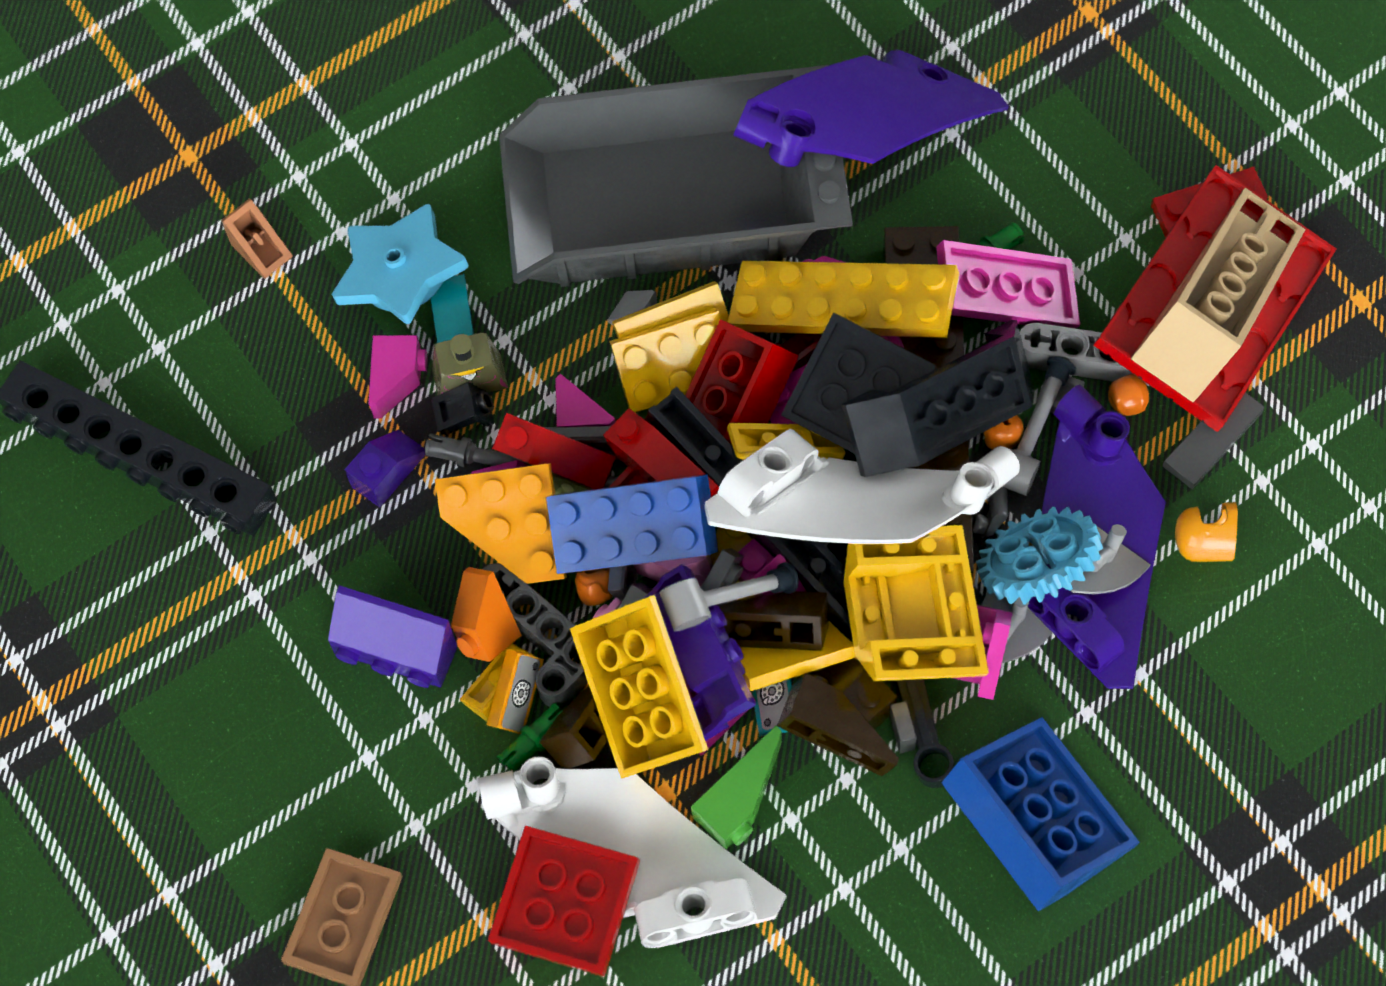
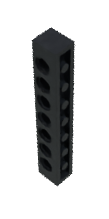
[0,360,277,537]

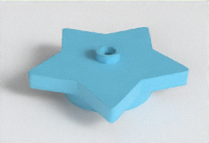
[332,204,469,324]

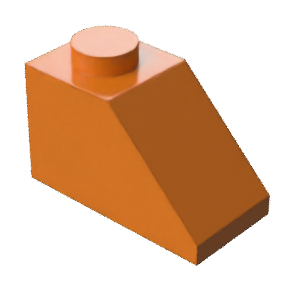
[451,567,522,662]

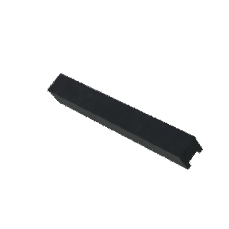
[644,387,853,643]

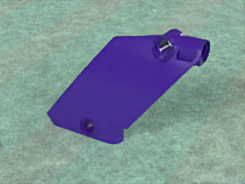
[733,50,1009,167]
[1028,384,1166,689]

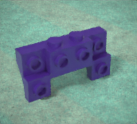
[641,564,757,741]

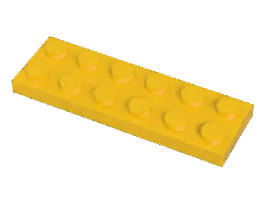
[728,261,959,338]

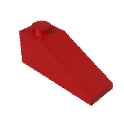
[603,408,719,498]
[492,413,616,489]

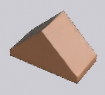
[221,198,293,278]

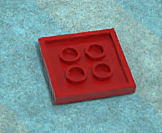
[488,825,641,977]

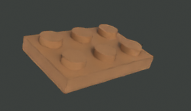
[281,848,403,986]

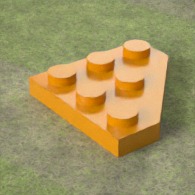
[435,463,567,584]

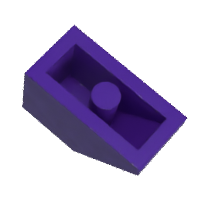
[344,430,425,508]

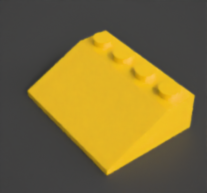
[569,595,708,779]

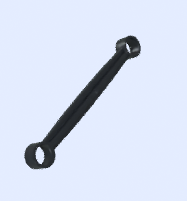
[896,679,955,788]

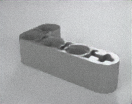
[1020,323,1149,386]

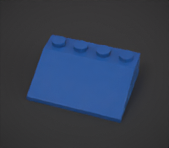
[941,717,1140,911]

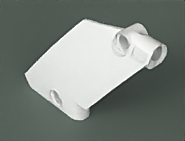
[704,429,1020,544]
[478,757,786,948]

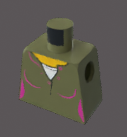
[432,333,508,395]

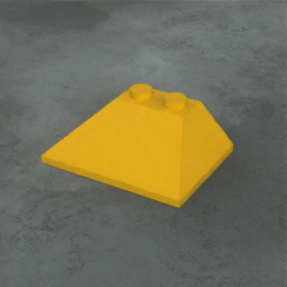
[843,525,989,681]

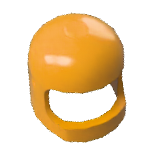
[1175,502,1238,562]

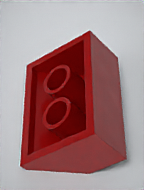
[685,319,799,445]

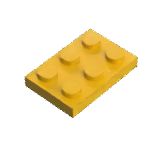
[609,308,720,412]

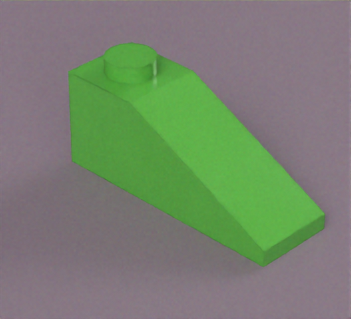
[691,726,782,850]

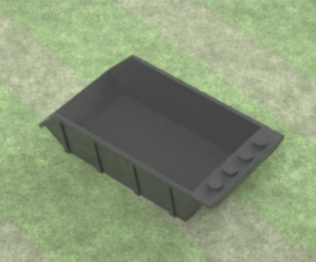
[499,65,853,287]

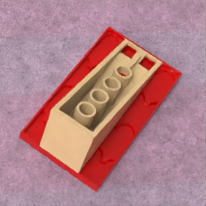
[1093,165,1337,432]

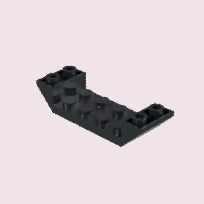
[841,320,1034,477]

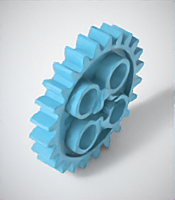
[976,507,1103,605]

